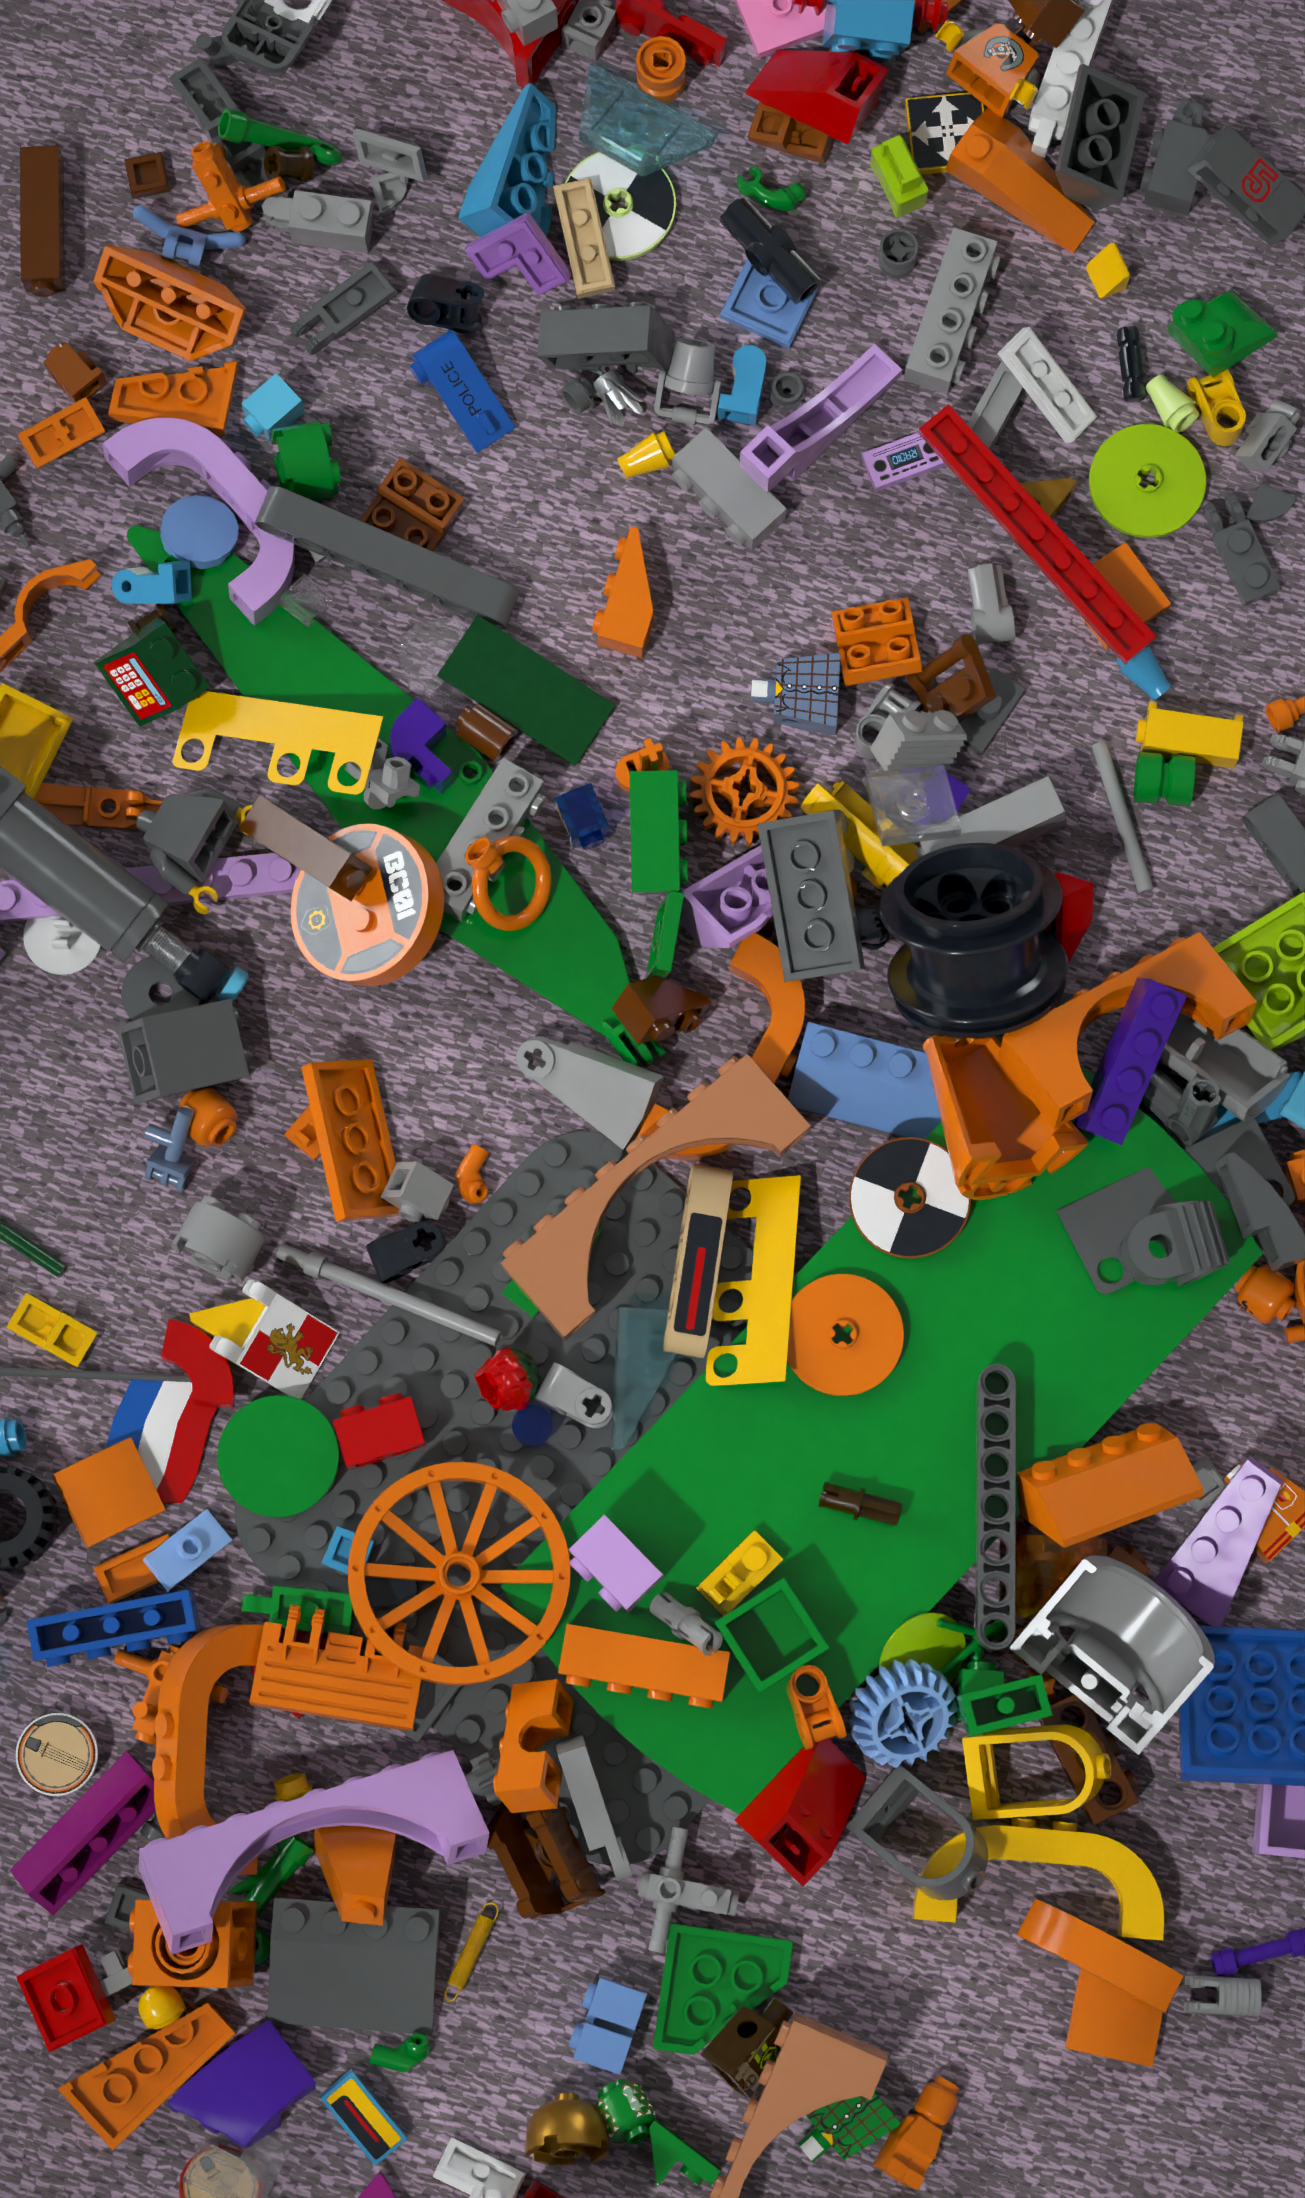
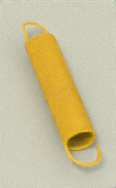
[445,1902,499,2002]

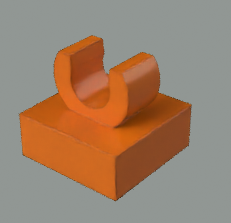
[284,1105,321,1162]

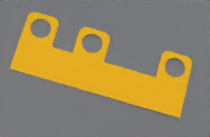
[172,691,383,795]
[706,1175,801,1386]

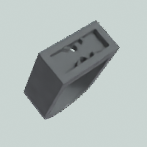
[846,1765,988,1900]

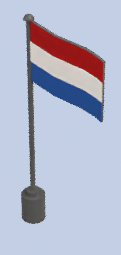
[0,1367,237,1503]

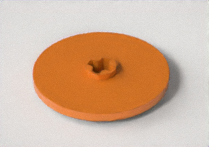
[787,1274,904,1396]

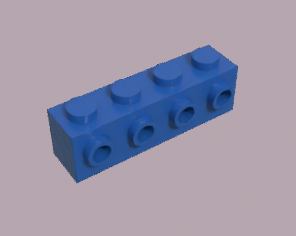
[27,1590,201,1667]

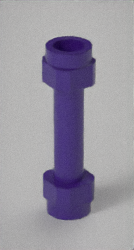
[1210,1928,1305,1977]

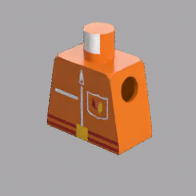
[1223,1463,1305,1563]

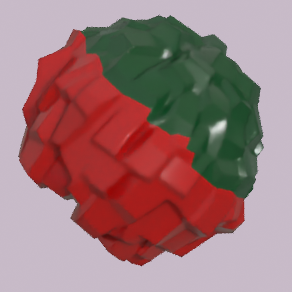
[474,1346,541,1411]

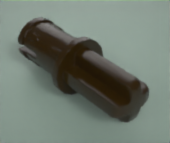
[818,1481,902,1526]

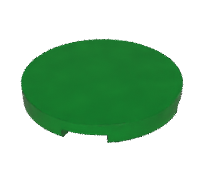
[217,1395,340,1518]

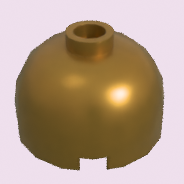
[525,2093,609,2165]

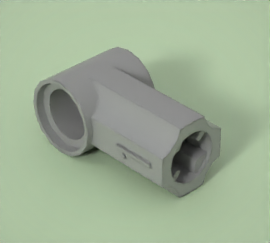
[967,563,1015,645]

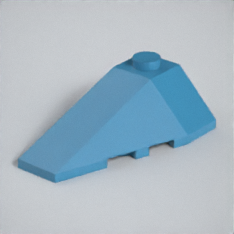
[458,83,556,237]

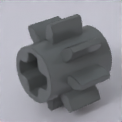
[465,1752,502,1807]

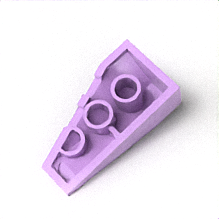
[679,845,773,948]

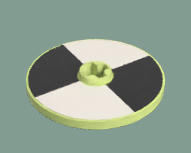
[565,149,676,261]

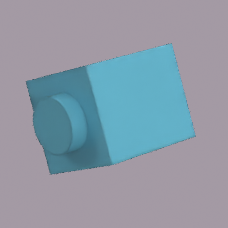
[241,373,305,442]

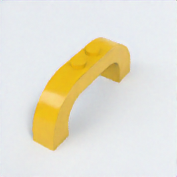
[912,1818,1164,1941]

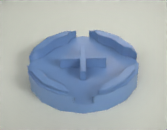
[160,495,239,569]

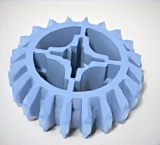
[847,1658,959,1768]

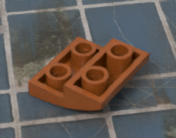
[360,458,465,552]

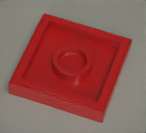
[16,1944,116,2053]

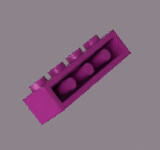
[10,1751,156,1916]

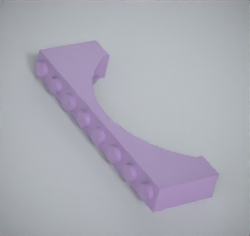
[138,1750,490,1955]

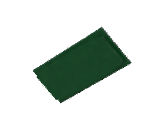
[437,614,615,767]

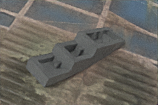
[169,58,289,209]

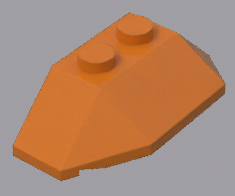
[93,244,247,361]

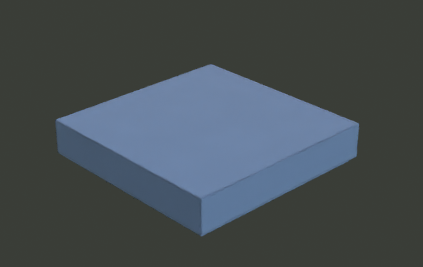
[720,259,823,350]

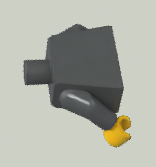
[136,788,253,914]

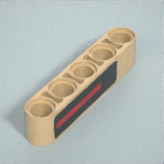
[663,1163,733,1358]

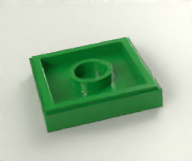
[645,891,684,979]

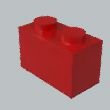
[333,1393,427,1470]

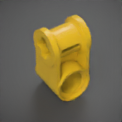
[1187,369,1246,446]

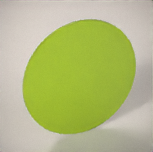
[879,1613,966,1684]

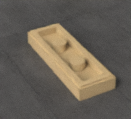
[553,178,615,299]

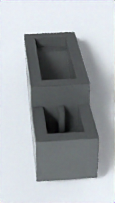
[1214,1152,1305,1272]

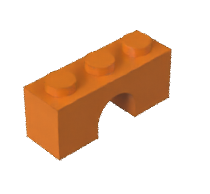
[493,1679,574,1813]

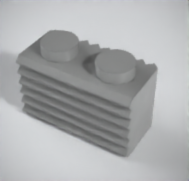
[870,710,967,771]

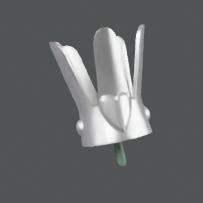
[592,370,644,427]

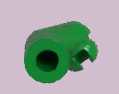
[370,2033,430,2072]

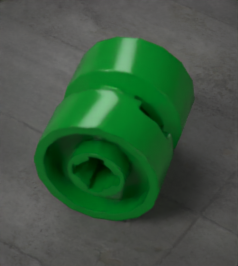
[1133,751,1195,807]

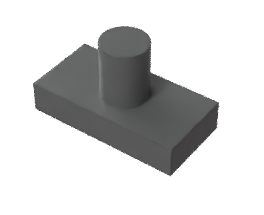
[959,668,1026,755]

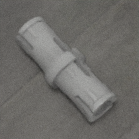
[650,1591,723,1656]

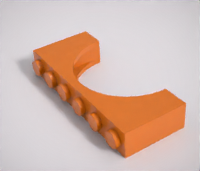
[998,932,1257,1129]

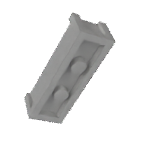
[945,360,1029,476]

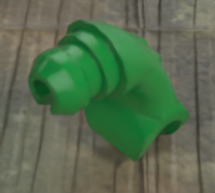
[737,166,807,211]

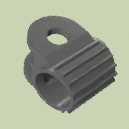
[1120,1201,1230,1287]

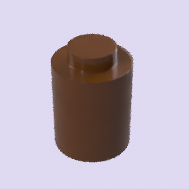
[455,703,518,762]

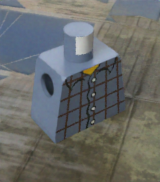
[751,653,840,735]

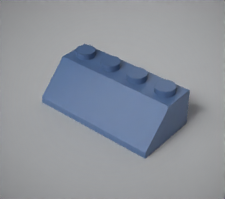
[788,1022,941,1139]

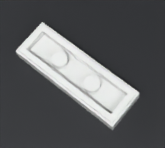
[997,327,1098,443]

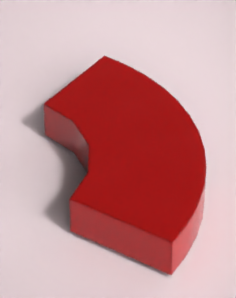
[161,1319,235,1409]

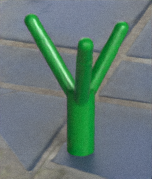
[936,1619,1006,1676]

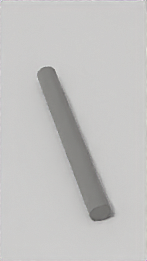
[1092,741,1154,894]

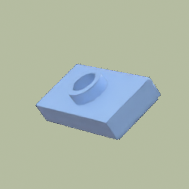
[142,1509,232,1592]

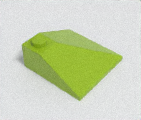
[1213,892,1305,1051]

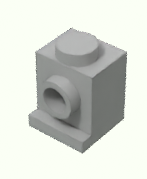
[561,0,617,61]

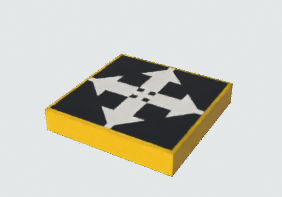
[905,93,984,175]

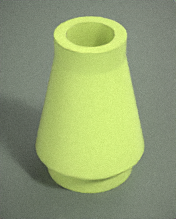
[1145,374,1199,433]

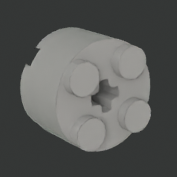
[171,1195,265,1284]

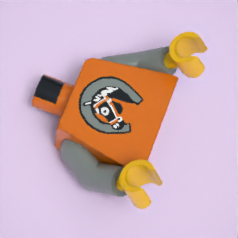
[934,20,1040,118]

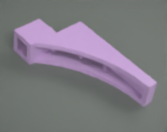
[740,344,903,493]

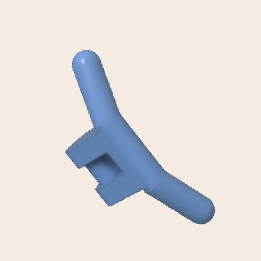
[133,205,246,267]

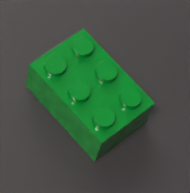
[629,770,688,894]

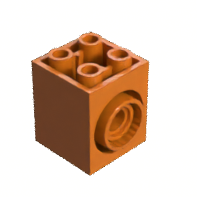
[128,1899,257,1988]

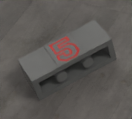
[1186,125,1305,246]

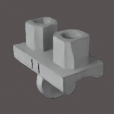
[344,738,420,810]

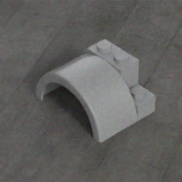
[1009,1555,1215,1755]

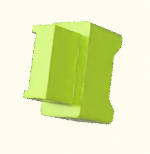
[870,135,928,218]

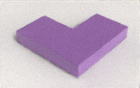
[465,212,572,296]

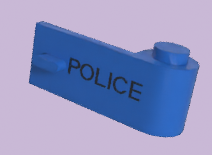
[409,330,516,453]

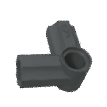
[1141,1070,1221,1149]

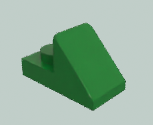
[649,2118,721,2187]

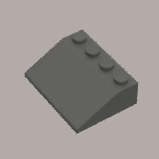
[268,1897,442,2035]

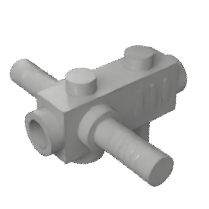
[638,1827,740,1953]

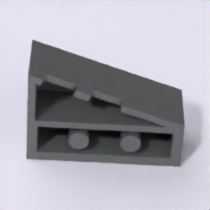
[537,302,675,374]

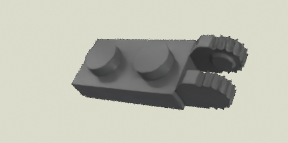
[290,261,398,355]
[1202,493,1281,606]

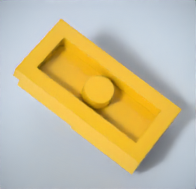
[696,1530,784,1616]

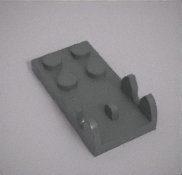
[758,810,865,982]

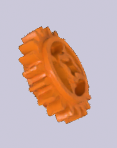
[690,737,799,847]

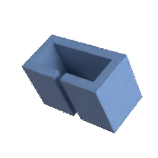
[568,1977,647,2075]

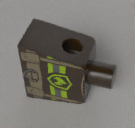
[701,1998,793,2100]

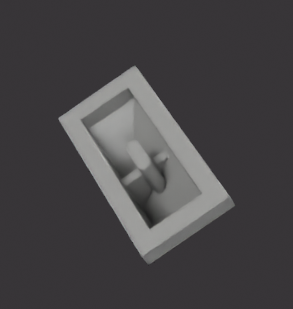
[353,129,427,182]

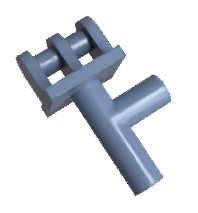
[144,1107,197,1192]

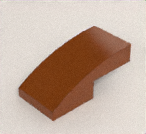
[747,102,833,163]

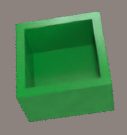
[714,1578,829,1694]

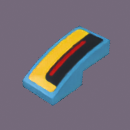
[319,2069,407,2166]

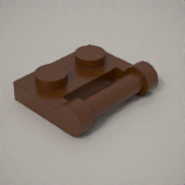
[907,634,997,723]

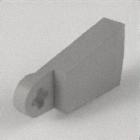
[516,1036,664,1150]
[556,1734,633,1881]

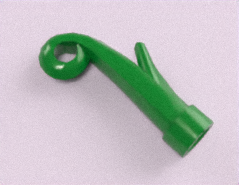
[218,108,343,166]
[231,1835,315,1965]

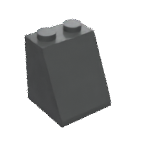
[117,999,250,1104]

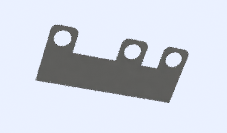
[1056,1118,1295,1294]

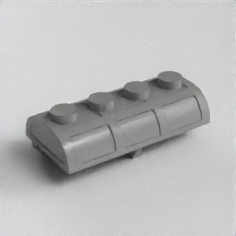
[1159,1013,1290,1123]

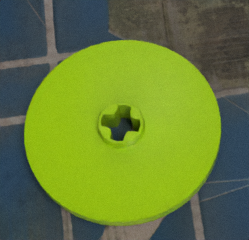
[1089,424,1206,538]

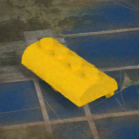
[0,683,73,799]
[800,781,918,889]

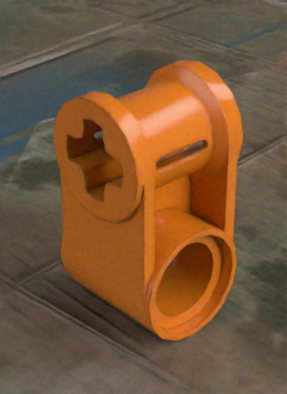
[786,1665,846,1750]

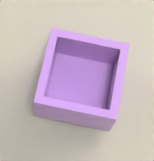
[569,1515,664,1613]
[1252,1784,1305,1859]

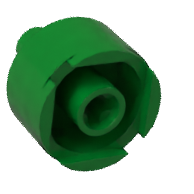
[271,421,341,502]

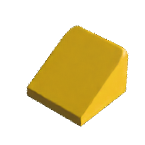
[1086,242,1130,298]

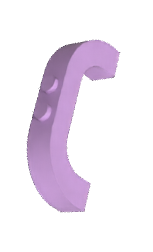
[102,418,295,626]

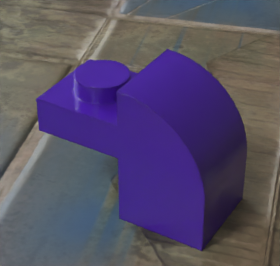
[390,697,453,794]

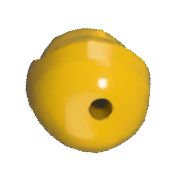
[138,1986,186,2030]

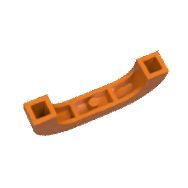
[636,933,805,1161]
[152,1624,264,1875]

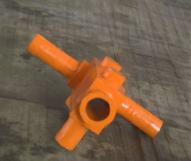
[176,141,286,232]
[114,1645,228,1746]

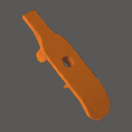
[34,783,163,830]

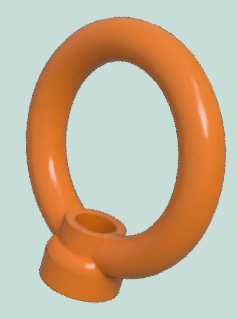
[465,836,552,931]

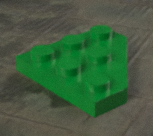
[653,1923,793,2055]

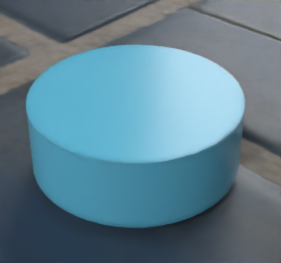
[215,965,249,1003]

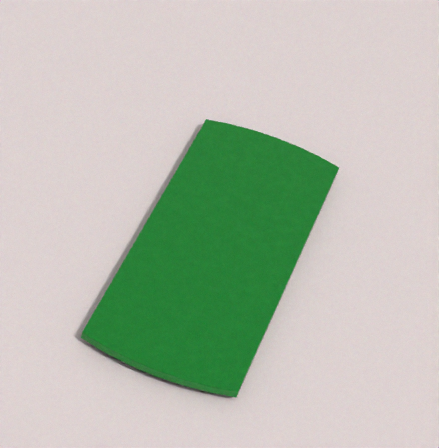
[501,1065,1264,1815]

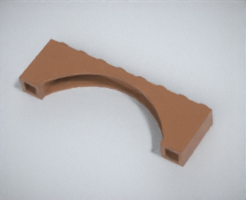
[501,1054,811,1341]
[709,2012,888,2198]

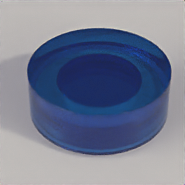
[512,1405,553,1447]

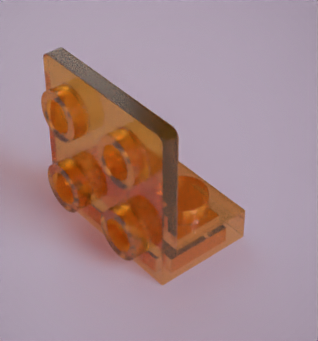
[1015,1535,1107,1618]

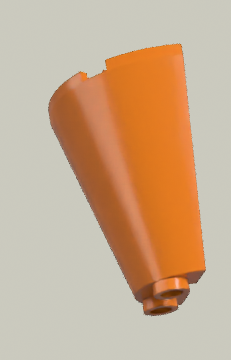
[922,1035,1089,1200]

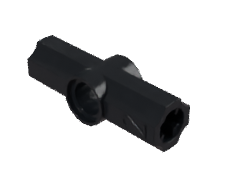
[720,197,821,305]

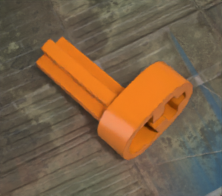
[615,738,669,792]

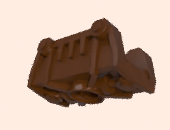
[487,1802,606,1919]

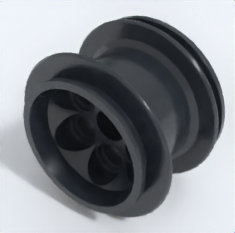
[879,843,1068,1038]

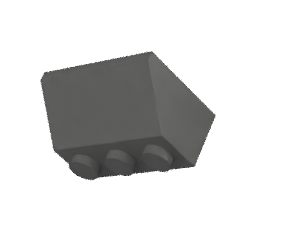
[1055,64,1146,211]

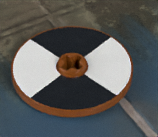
[849,1137,971,1259]

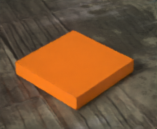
[1080,542,1171,650]

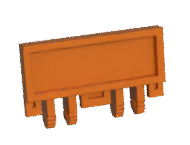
[249,1604,425,1731]

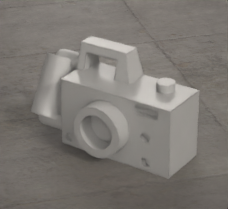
[1234,399,1301,472]

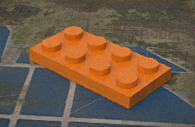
[301,1059,399,1222]

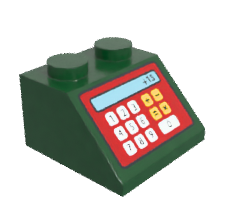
[93,617,210,727]

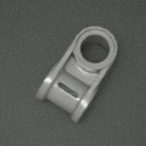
[854,681,922,759]
[535,1362,614,1429]

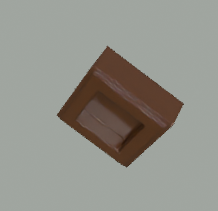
[124,152,170,199]

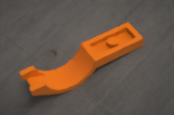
[0,559,102,673]

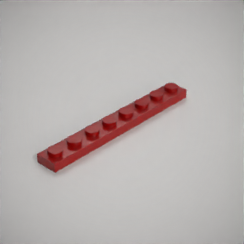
[918,404,1157,665]

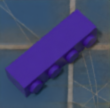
[1074,977,1187,1145]

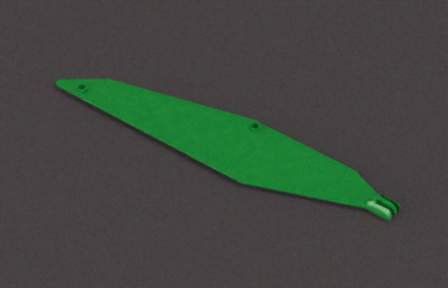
[127,526,667,1067]

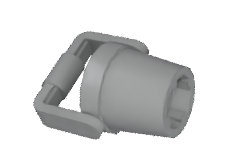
[654,338,722,425]

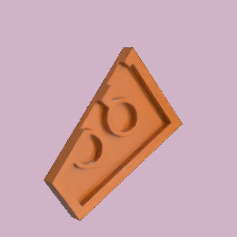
[108,361,238,437]

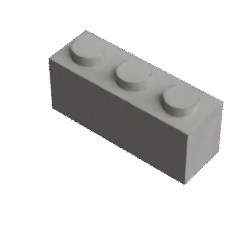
[672,427,787,551]

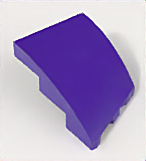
[168,2020,316,2149]

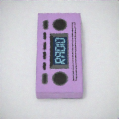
[861,433,946,492]

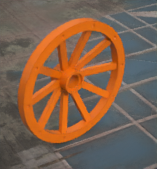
[348,1462,571,1686]

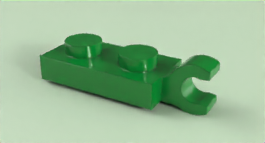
[242,1585,354,1635]

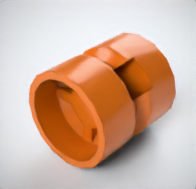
[636,36,686,104]

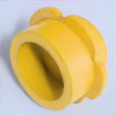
[273,1773,312,1802]

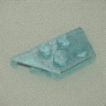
[579,63,716,177]

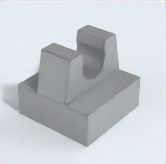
[99,1950,132,1998]

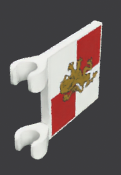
[209,1279,340,1399]

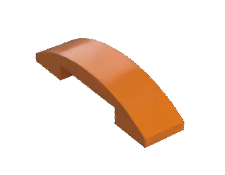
[1017,1898,1184,2014]

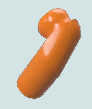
[455,1144,489,1204]

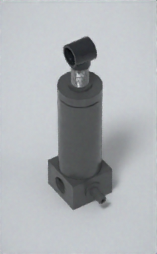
[0,766,231,1004]

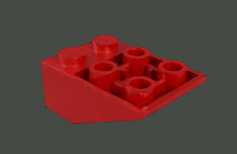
[746,50,889,145]
[735,1738,866,1887]

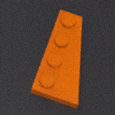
[57,2002,237,2151]

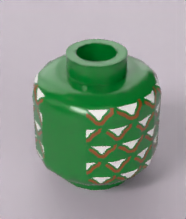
[594,2079,656,2145]

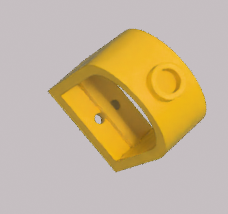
[962,1725,1111,1820]

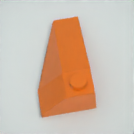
[945,108,1095,254]

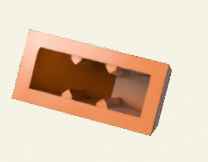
[314,1825,397,1926]

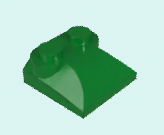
[1167,289,1277,378]

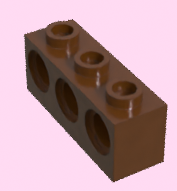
[1038,1694,1140,1825]

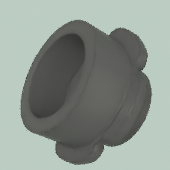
[769,372,807,410]
[561,377,596,414]

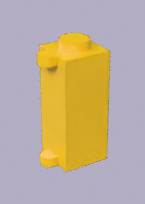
[1135,701,1244,769]

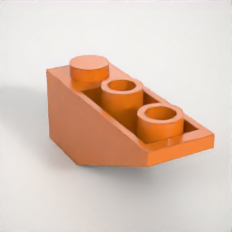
[592,526,654,658]

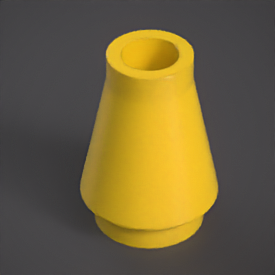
[617,431,676,479]

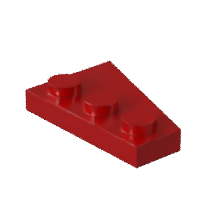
[615,0,727,67]

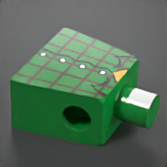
[797,2092,901,2163]

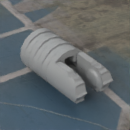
[1184,1974,1261,2017]

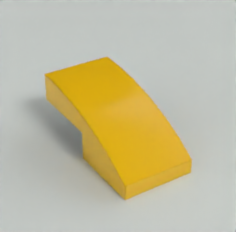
[5,1293,98,1367]

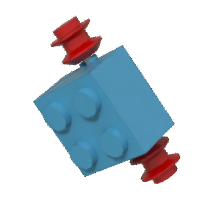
[792,0,948,61]

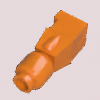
[872,2076,959,2191]

